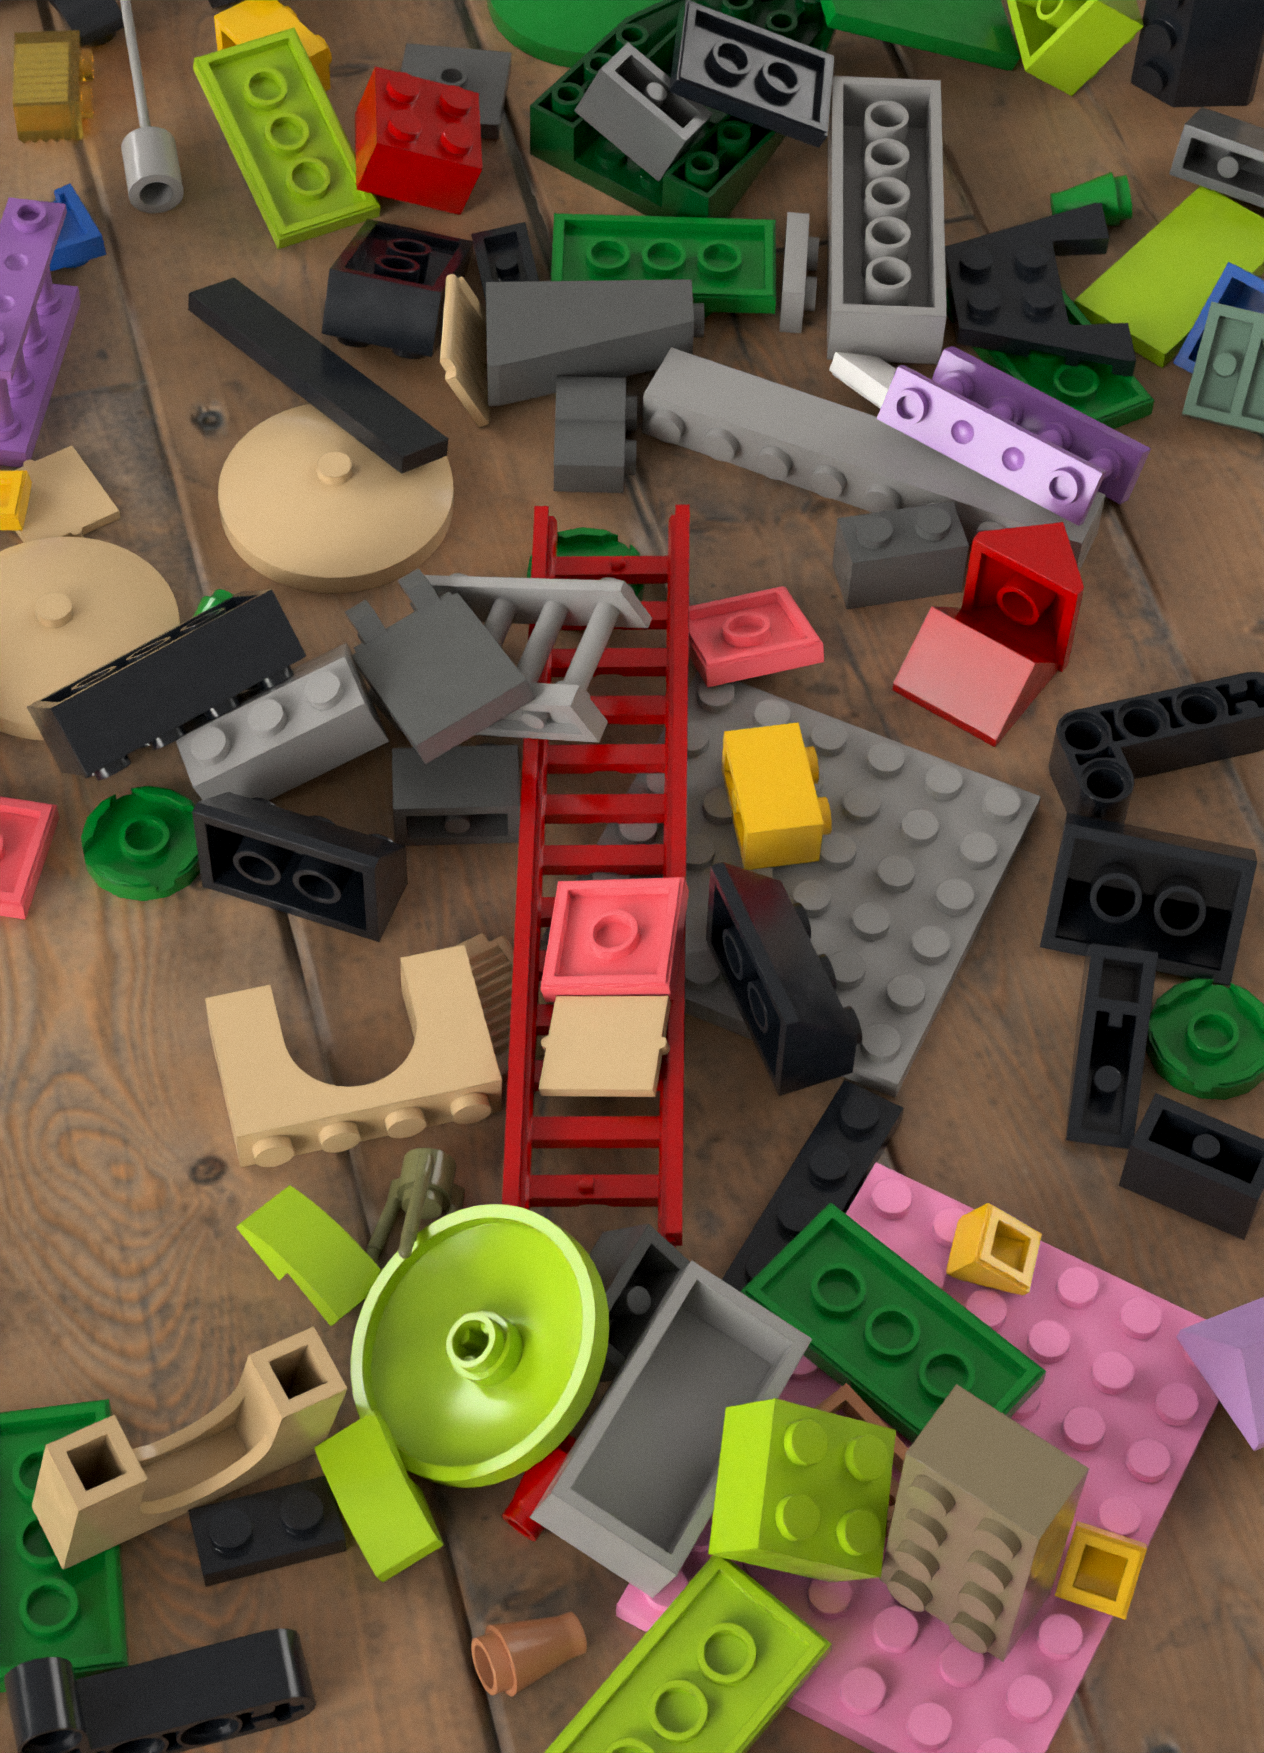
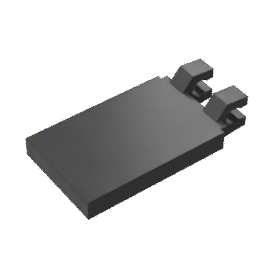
[345,568,536,764]

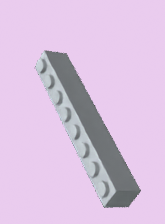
[642,347,1106,571]

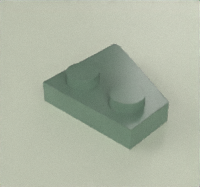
[1181,301,1264,436]

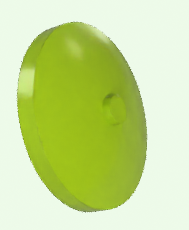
[351,1204,609,1488]

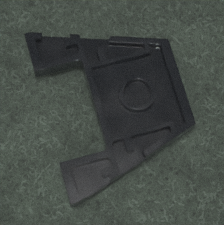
[945,203,1136,376]

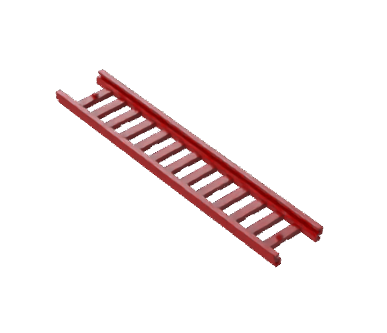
[502,504,690,1248]

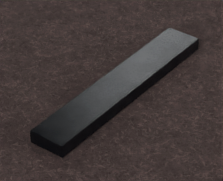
[188,278,449,474]

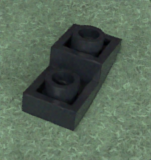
[48,0,124,48]

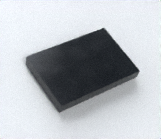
[669,0,834,148]

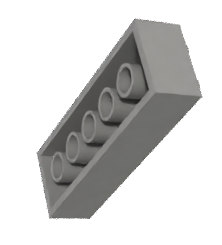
[827,76,947,364]

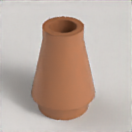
[471,1611,587,1697]

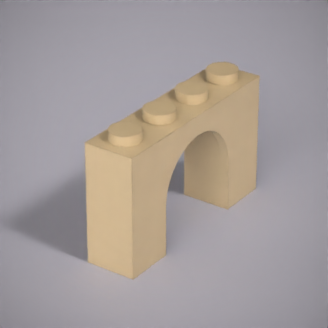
[205,944,502,1167]
[32,1326,348,1570]

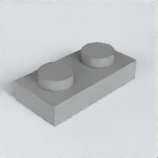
[779,212,819,333]

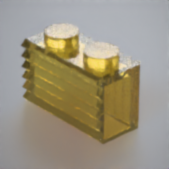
[12,30,94,143]

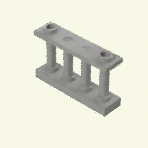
[369,573,652,743]

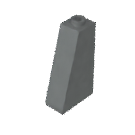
[486,279,704,406]

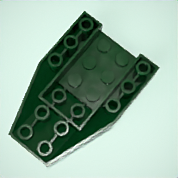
[530,0,837,218]

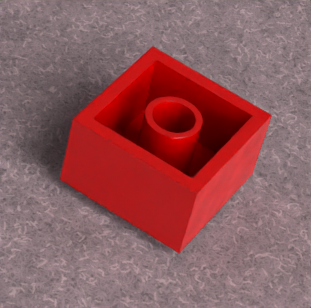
[355,66,483,215]

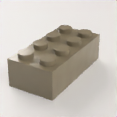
[879,1384,1089,1662]

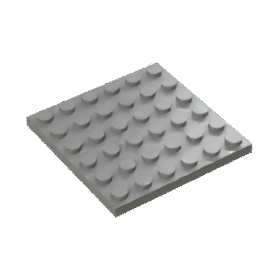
[541,672,1041,1098]

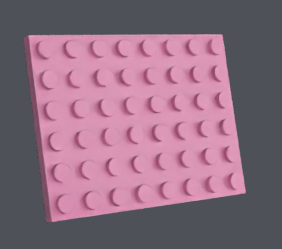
[616,1162,1220,1753]

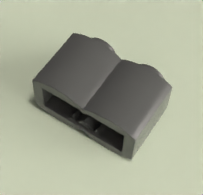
[554,376,637,493]

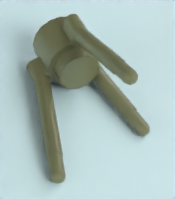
[366,1148,465,1263]

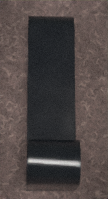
[1048,672,1264,824]
[4,1628,316,1753]

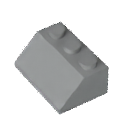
[176,643,389,801]

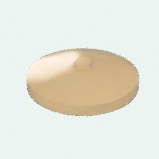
[218,404,454,593]
[0,537,180,740]

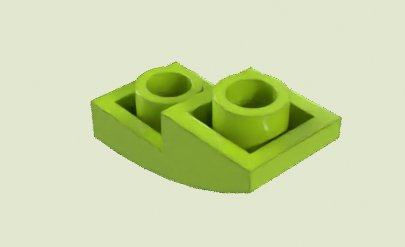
[236,1185,382,1326]
[314,1410,444,1582]

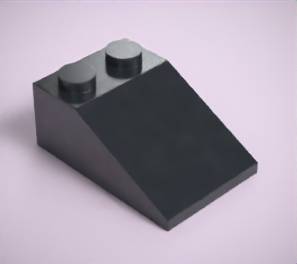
[321,219,474,359]

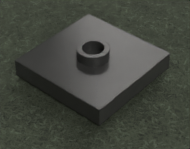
[401,43,511,139]

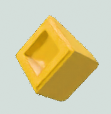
[946,1203,1042,1296]
[1055,1521,1147,1620]

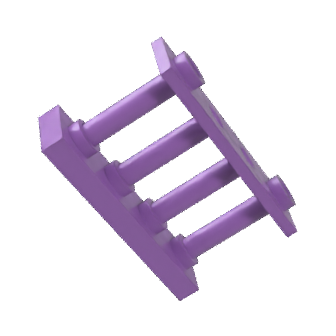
[0,197,81,467]
[877,346,1151,526]

